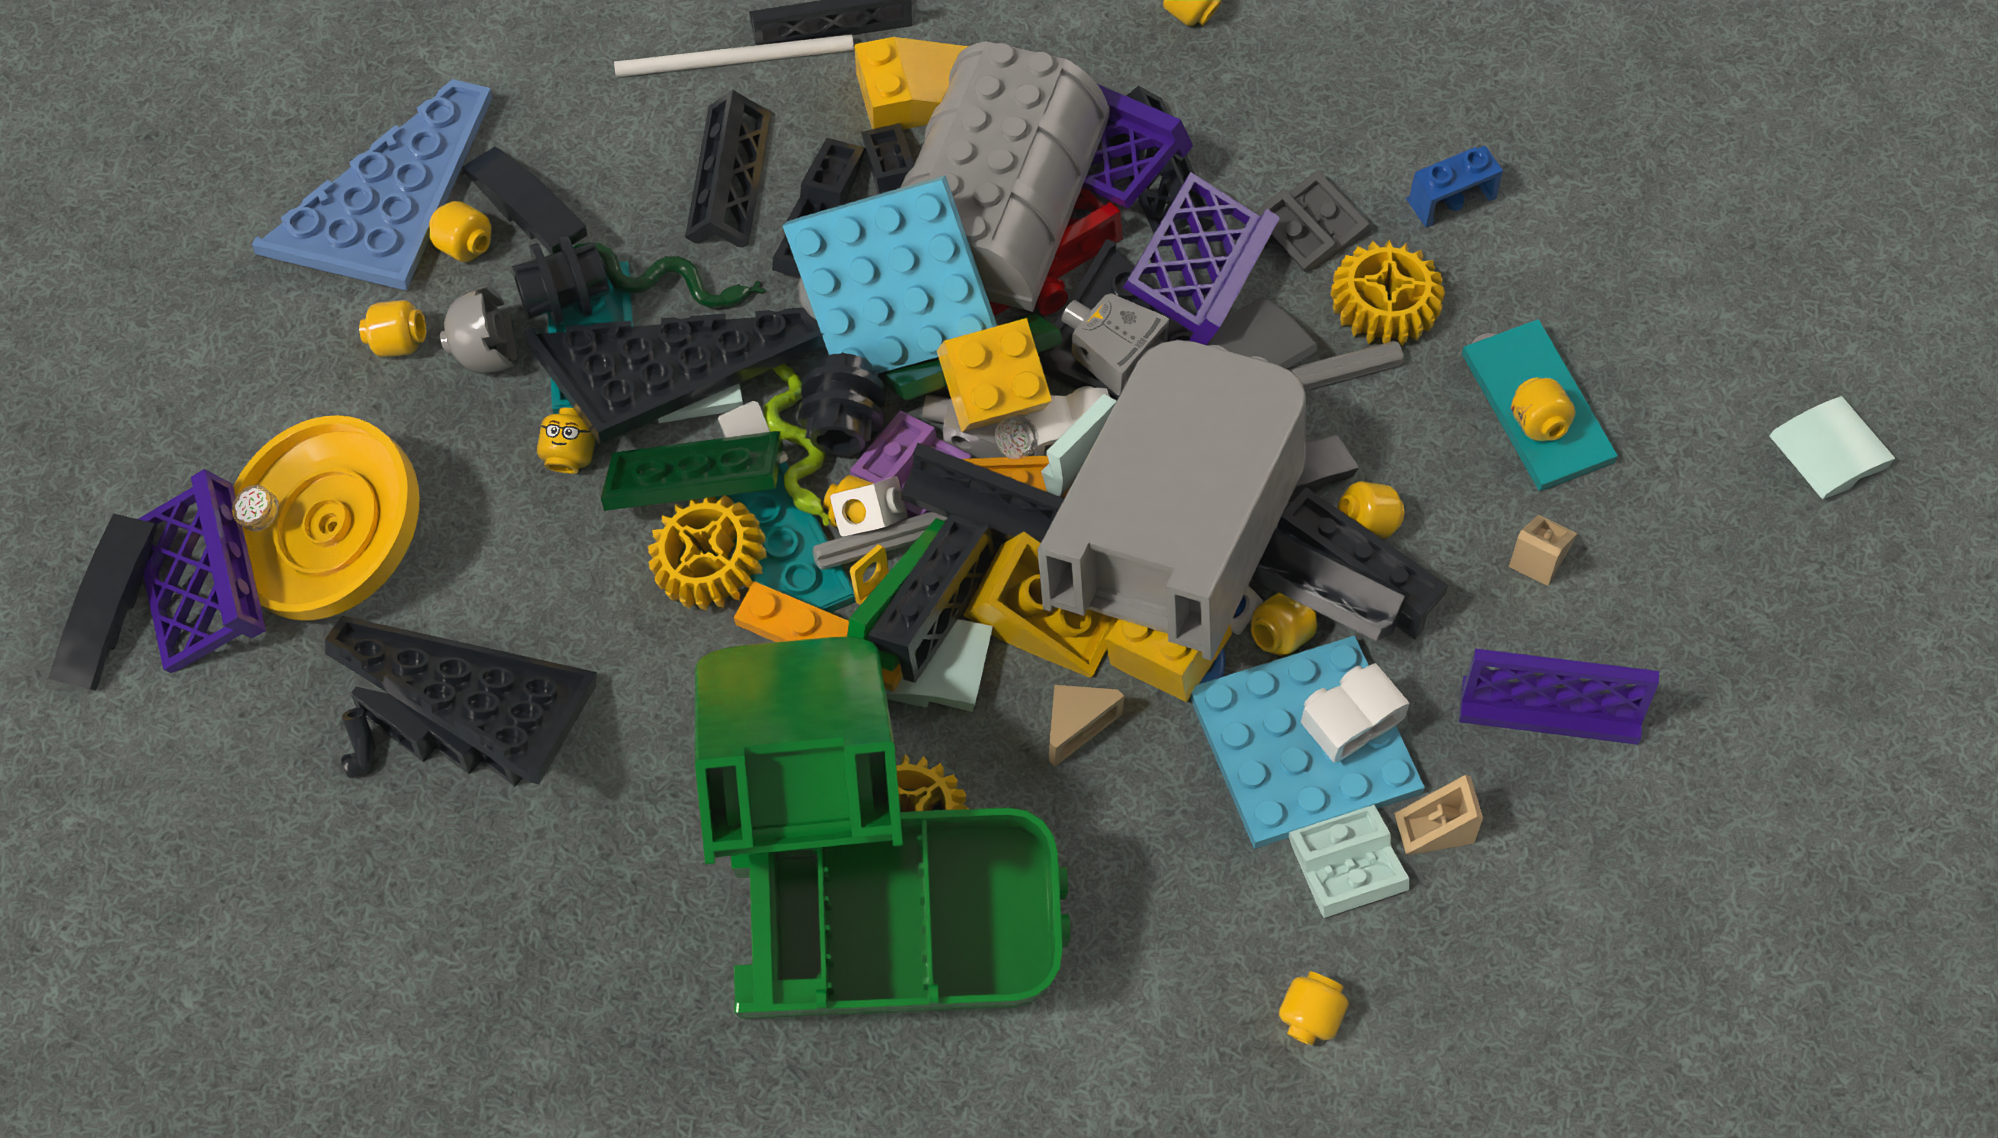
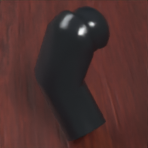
[341,708,374,778]

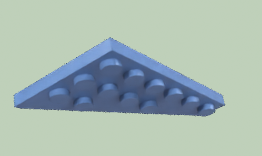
[252,79,492,291]

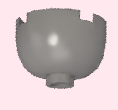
[440,286,518,374]

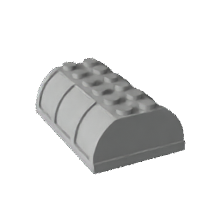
[901,41,1110,312]

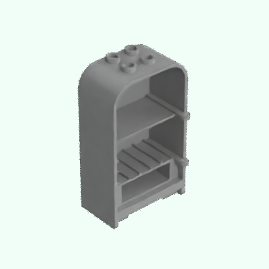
[1038,340,1306,661]

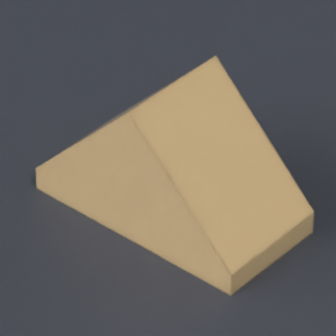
[1509,514,1578,586]
[1049,685,1124,767]
[1394,775,1483,855]

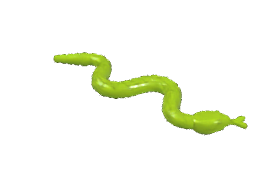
[763,363,830,526]

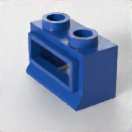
[1406,146,1503,228]

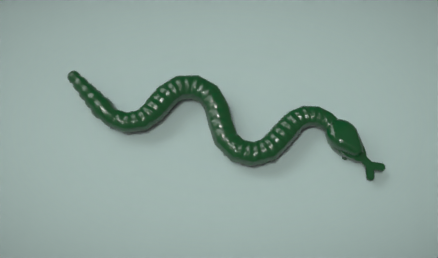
[574,242,765,308]

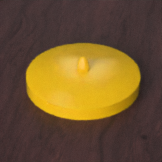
[233,415,420,620]

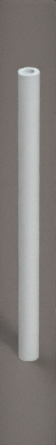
[614,34,854,78]

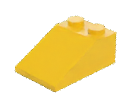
[854,37,969,130]
[963,532,1118,678]

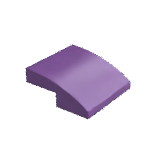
[850,410,972,518]

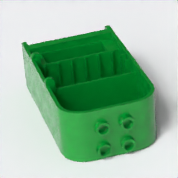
[695,637,903,865]
[731,808,1070,1019]

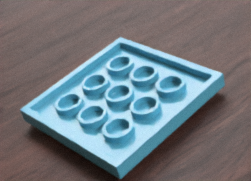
[783,175,997,373]
[1190,635,1425,849]

